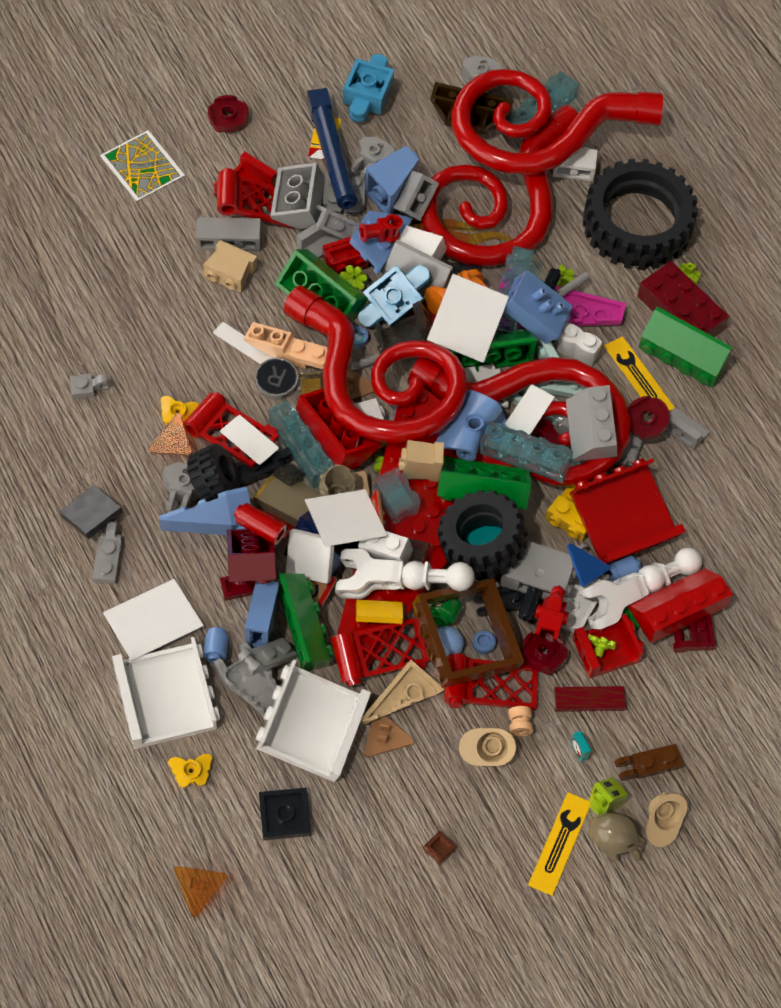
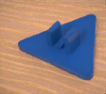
[567,543,610,587]

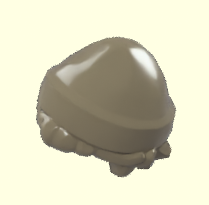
[318,464,359,497]

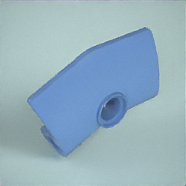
[436,390,503,461]

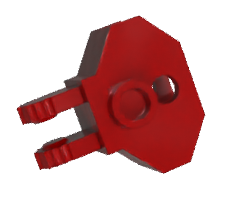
[535,585,570,641]

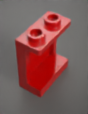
[214,151,277,210]
[572,614,644,679]

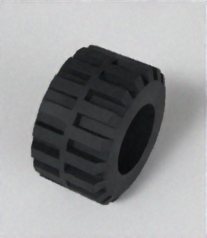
[187,443,241,502]

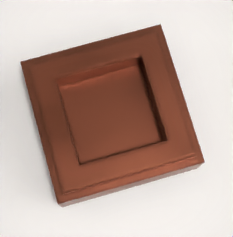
[423,831,457,865]

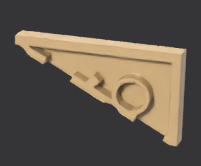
[360,660,444,725]

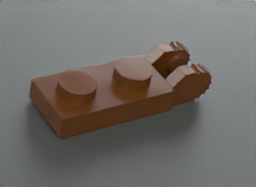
[614,744,684,781]

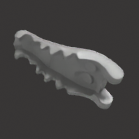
[213,642,277,721]

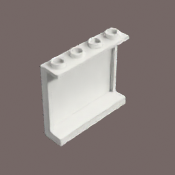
[112,637,220,749]
[255,659,371,782]

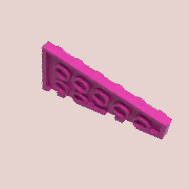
[497,273,626,328]

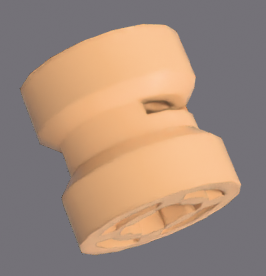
[508,706,533,737]

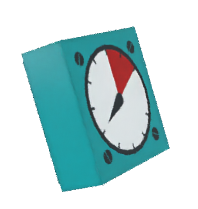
[570,731,591,762]

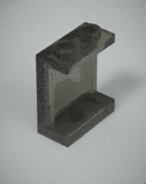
[374,301,432,354]

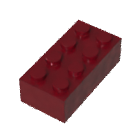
[637,261,729,338]
[226,529,276,585]

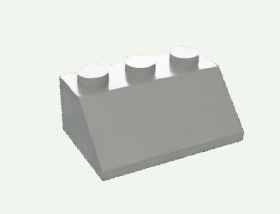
[270,162,325,229]
[383,240,453,304]
[566,385,617,461]

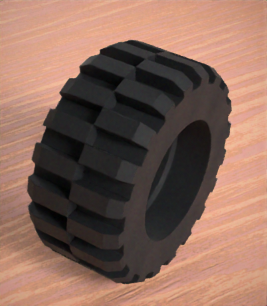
[437,490,528,580]

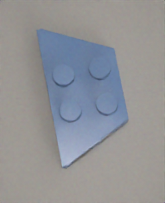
[349,211,413,275]

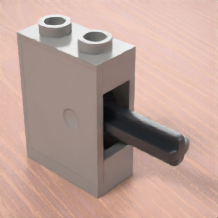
[500,541,576,622]

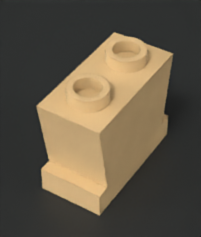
[203,240,257,293]
[399,440,444,482]

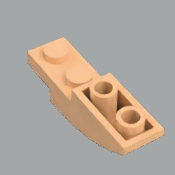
[244,322,327,370]

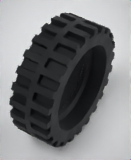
[583,159,698,270]

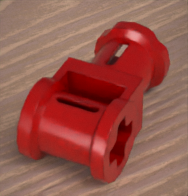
[359,214,403,243]

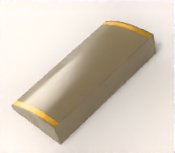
[253,471,321,535]

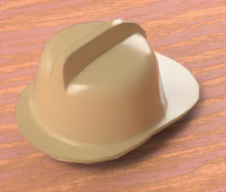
[459,728,516,766]
[646,792,687,847]

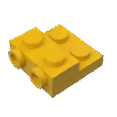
[545,486,587,542]

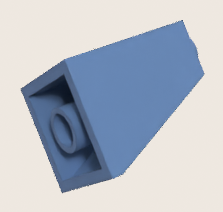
[365,145,419,214]

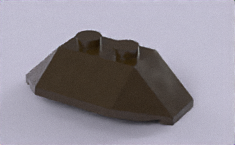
[430,82,514,134]

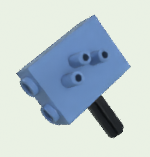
[504,268,573,344]

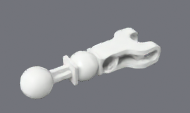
[578,547,702,629]
[335,549,475,599]

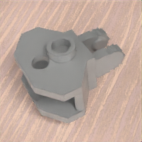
[461,55,503,93]
[350,137,395,180]
[162,462,201,511]

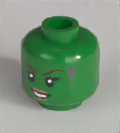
[429,598,462,626]

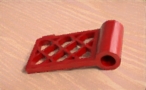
[217,168,294,229]
[182,392,279,469]
[234,503,300,545]
[330,617,430,687]
[444,654,537,711]

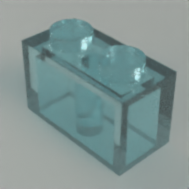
[372,467,420,524]

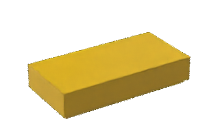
[356,600,403,624]

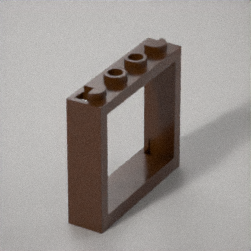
[412,578,524,688]

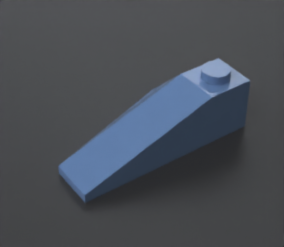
[159,487,251,535]

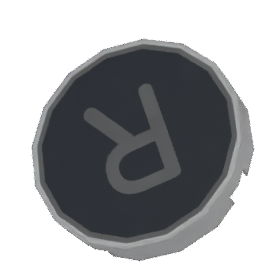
[255,358,298,399]

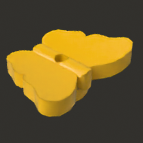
[161,396,199,428]
[168,754,213,788]

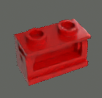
[322,236,371,275]

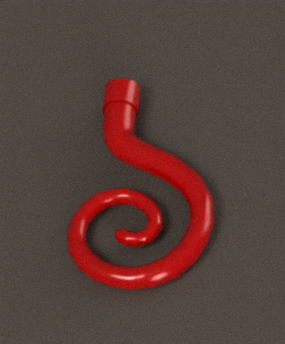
[451,69,663,175]
[421,105,578,267]
[284,285,468,444]
[408,357,632,486]

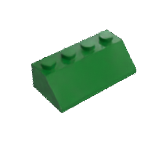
[275,249,368,322]
[638,307,732,388]
[445,331,537,371]
[437,456,531,510]
[278,573,333,672]

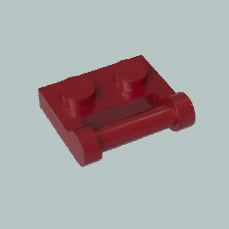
[673,615,716,653]

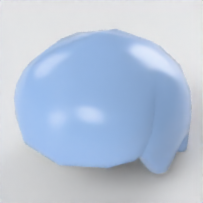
[437,626,464,656]

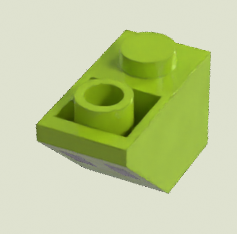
[589,777,628,815]

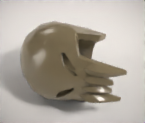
[588,812,645,861]

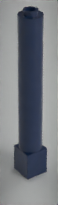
[307,88,357,209]

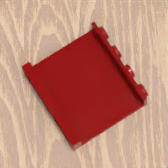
[569,458,686,564]

